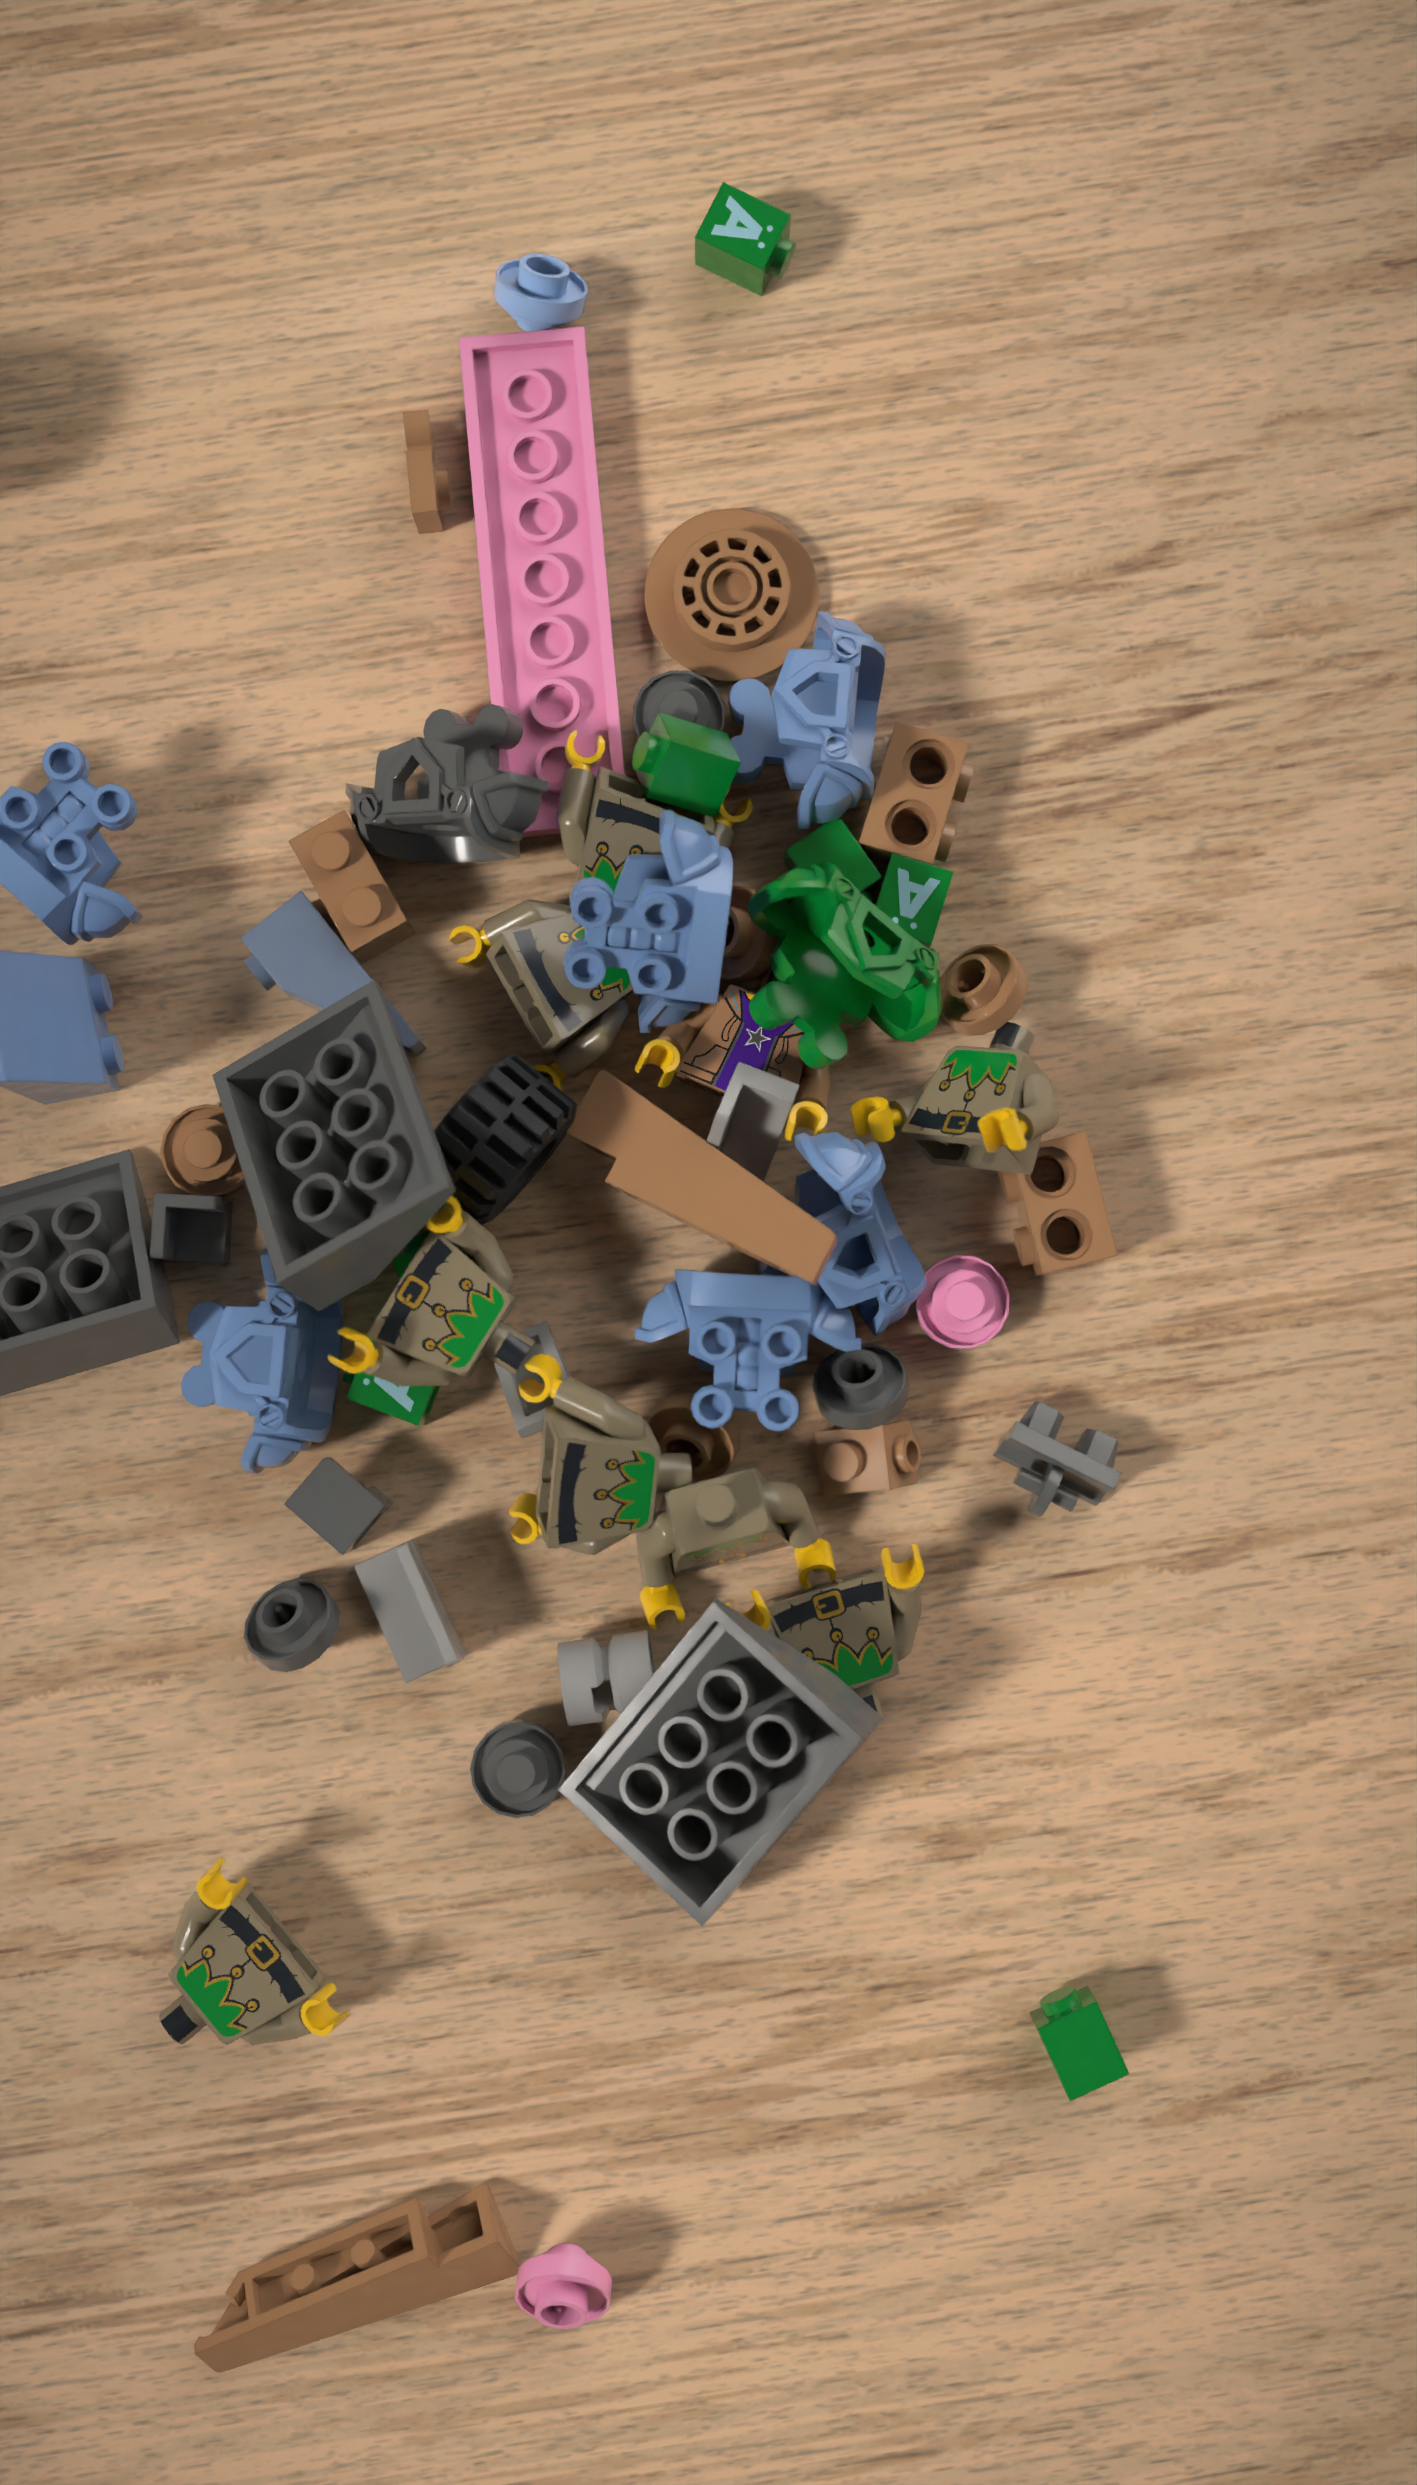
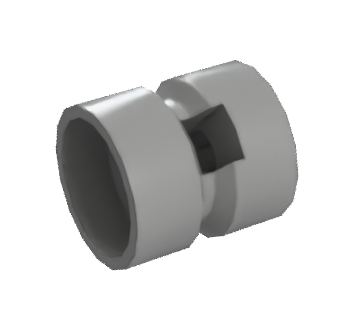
[557,1630,655,1726]

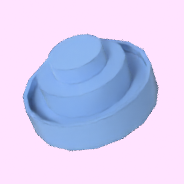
[493,254,588,332]

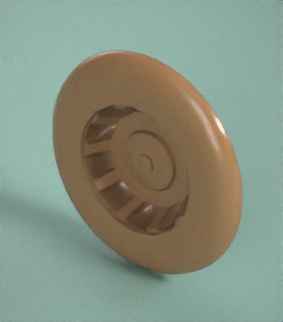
[644,508,819,681]

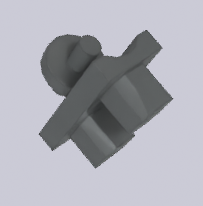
[993,1401,1121,1517]

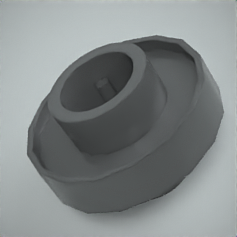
[633,671,725,739]
[813,1344,909,1430]
[244,1578,340,1672]
[470,1719,567,1818]

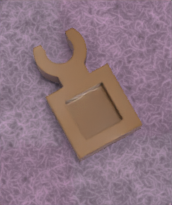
[403,409,453,534]

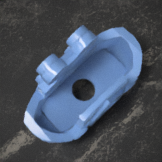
[728,611,886,829]
[0,742,143,945]
[564,810,733,1033]
[756,1132,927,1336]
[181,1248,344,1474]
[634,1269,862,1432]

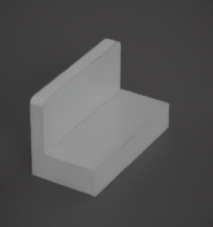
[707,1062,800,1182]
[354,1538,467,1683]

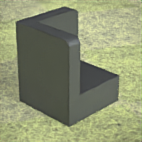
[150,1193,233,1265]
[284,1457,393,1555]

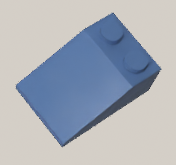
[0,951,124,1105]

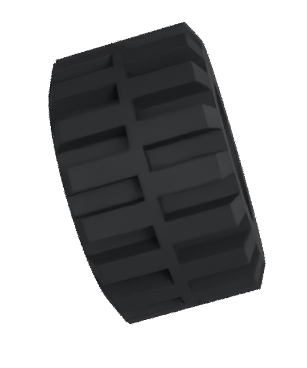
[434,1054,578,1225]

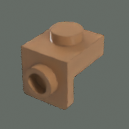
[815,1420,921,1495]

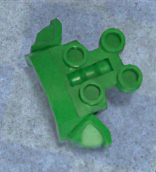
[747,862,942,1069]

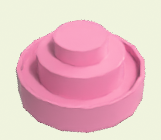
[914,1255,1010,1349]
[515,2244,612,2329]

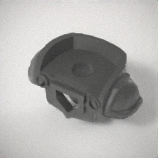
[345,704,549,863]

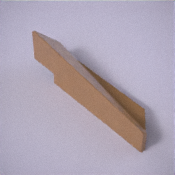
[566,1070,837,1285]
[194,2183,521,2373]

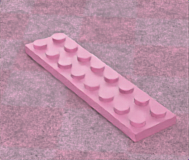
[459,327,625,837]

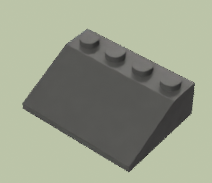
[212,980,455,1311]
[0,1149,180,1396]
[558,1599,884,1926]

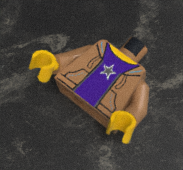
[635,964,831,1141]

